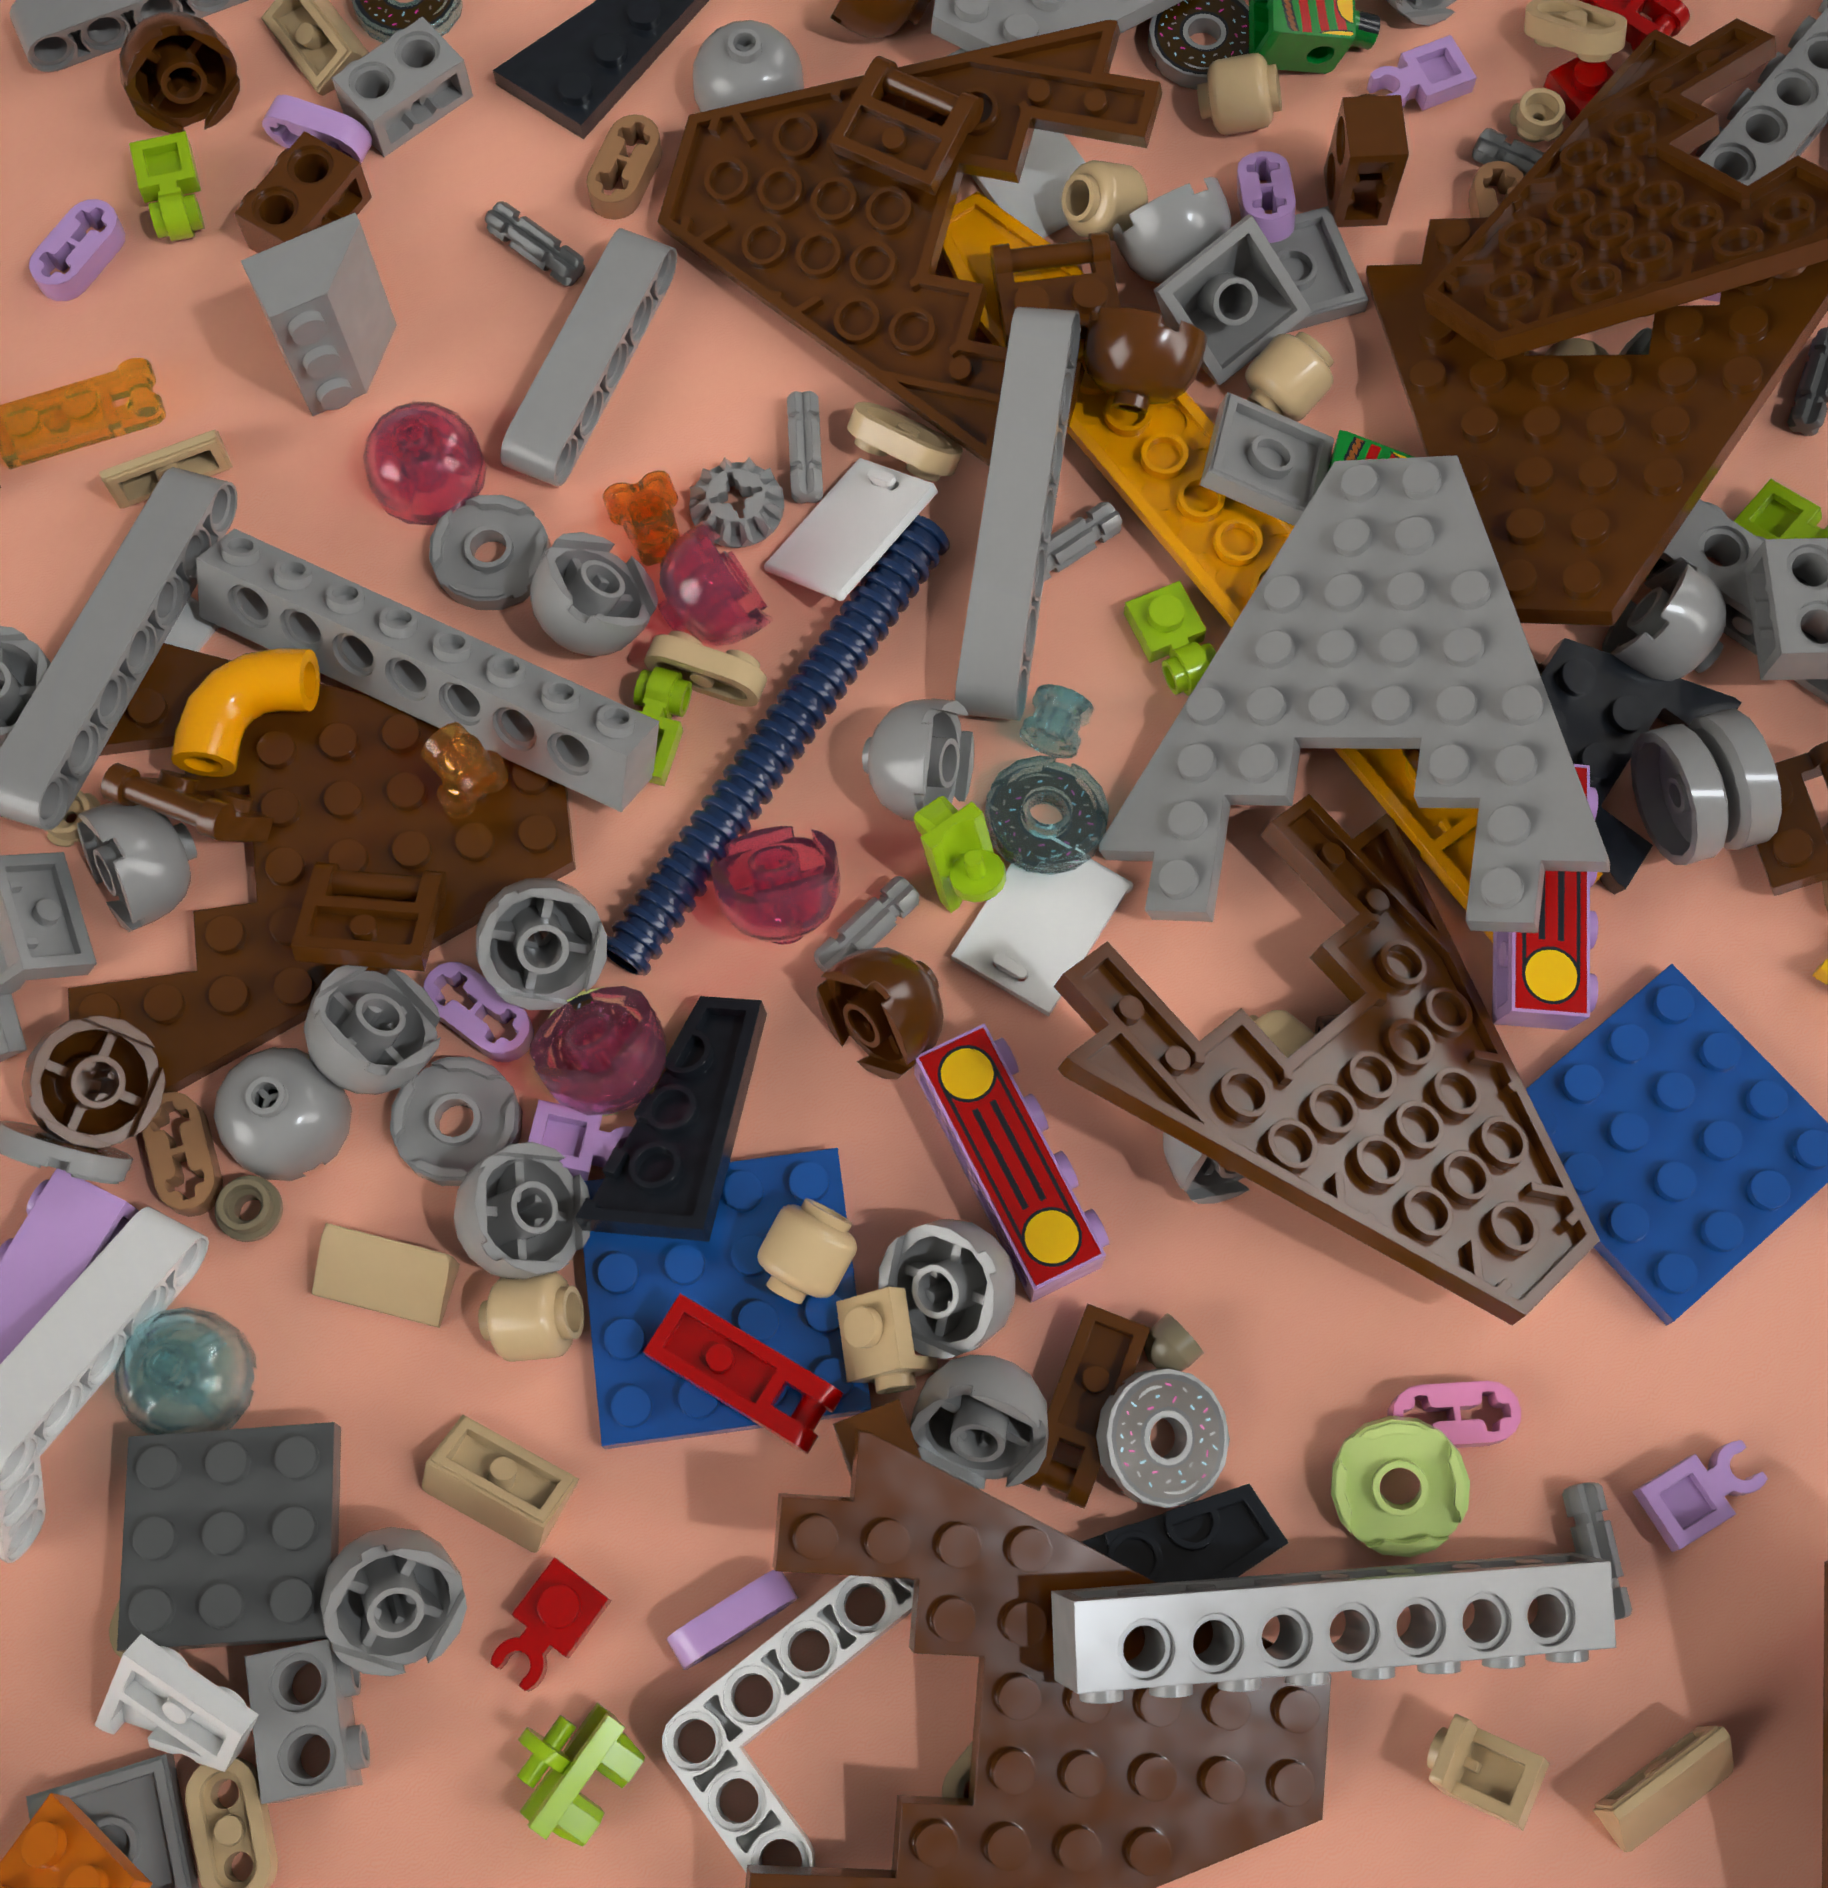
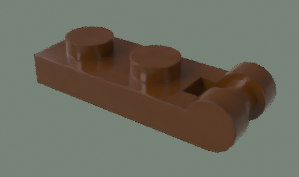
[1021,1303,1151,1509]

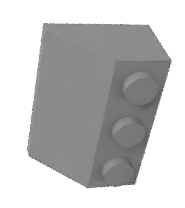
[241,213,397,416]

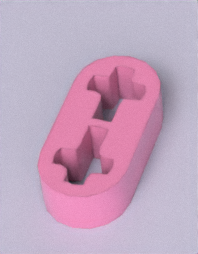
[1387,1381,1521,1448]

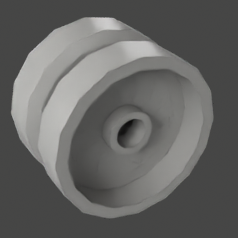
[1630,709,1782,865]

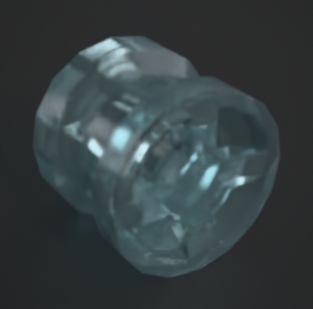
[1020,684,1094,759]

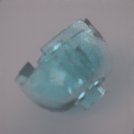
[113,1307,257,1435]

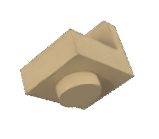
[836,1286,938,1394]
[1427,1714,1550,1831]

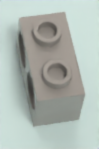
[332,17,473,157]
[1745,538,1828,680]
[244,1639,370,1804]

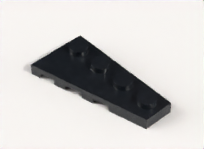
[575,996,767,1242]
[1081,1484,1289,1583]

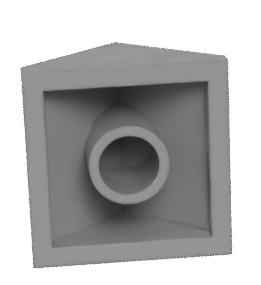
[1154,214,1312,386]

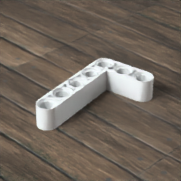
[0,1206,209,1563]
[662,1575,914,1873]

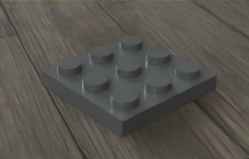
[117,1422,341,1653]

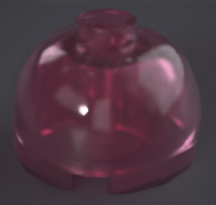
[363,401,487,525]
[658,521,773,646]
[710,826,841,945]
[530,986,666,1116]

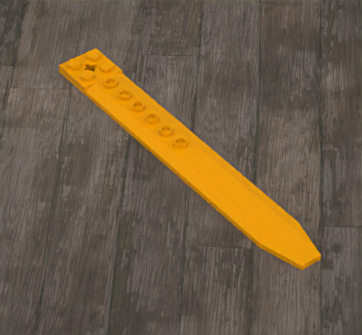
[941,191,1603,943]

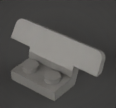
[0,852,97,1062]

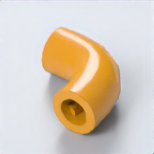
[171,648,320,777]

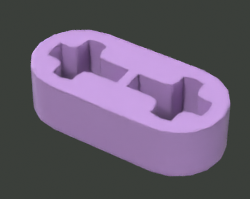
[262,94,372,164]
[1237,151,1296,243]
[29,199,125,301]
[423,962,534,1062]
[666,1570,798,1670]

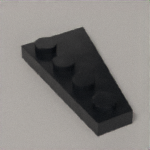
[493,0,709,139]

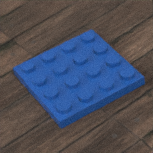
[1526,964,1828,1326]
[583,1148,871,1449]

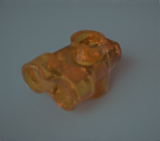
[602,470,683,566]
[421,722,508,819]

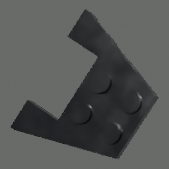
[1538,638,1742,895]

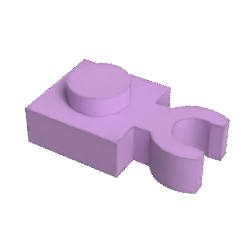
[1367,35,1477,111]
[528,1100,633,1181]
[1632,1440,1768,1552]

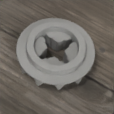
[689,457,784,548]

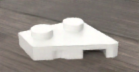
[95,1634,259,1772]

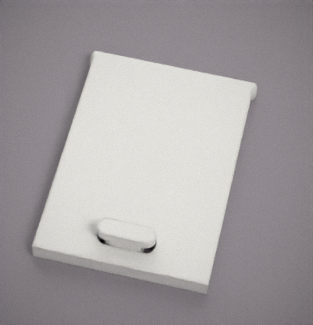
[970,129,1086,238]
[764,458,938,601]
[951,827,1133,1017]

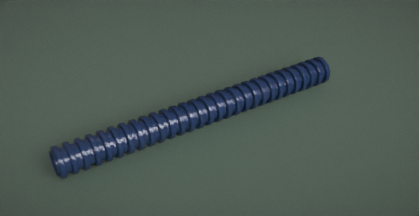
[607,515,950,976]

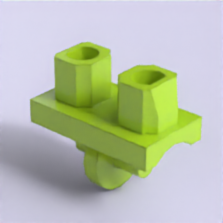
[913,796,1006,913]
[517,1703,645,1847]

